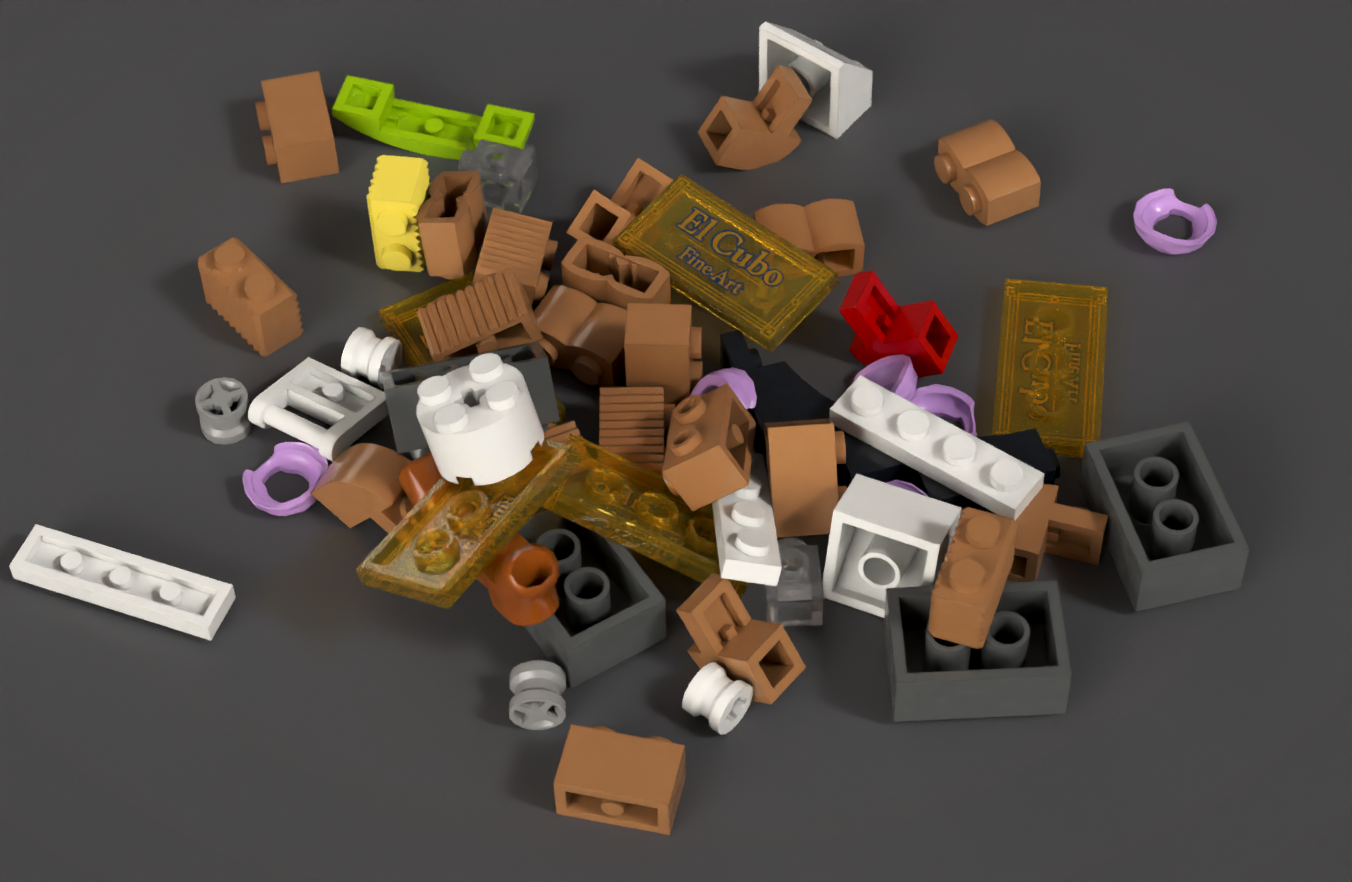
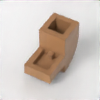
[697,65,813,170]
[567,158,683,258]
[310,443,426,553]
[993,484,1109,582]
[676,574,806,705]

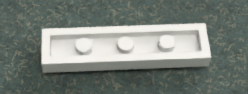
[829,375,1044,520]
[712,451,782,586]
[9,524,236,641]

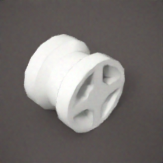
[341,327,403,389]
[682,662,753,735]

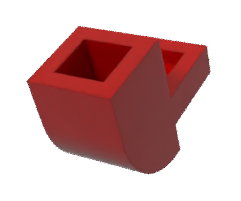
[839,270,958,378]

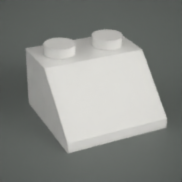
[759,21,873,139]
[820,474,962,618]

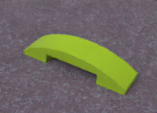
[332,75,535,161]

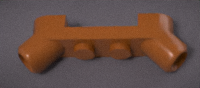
[398,451,559,626]

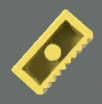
[366,155,431,272]

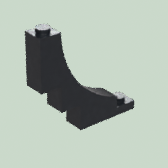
[720,330,1060,518]

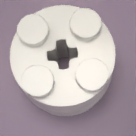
[416,353,544,485]

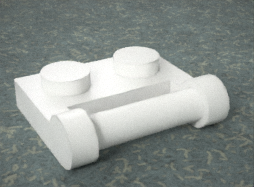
[248,357,389,462]

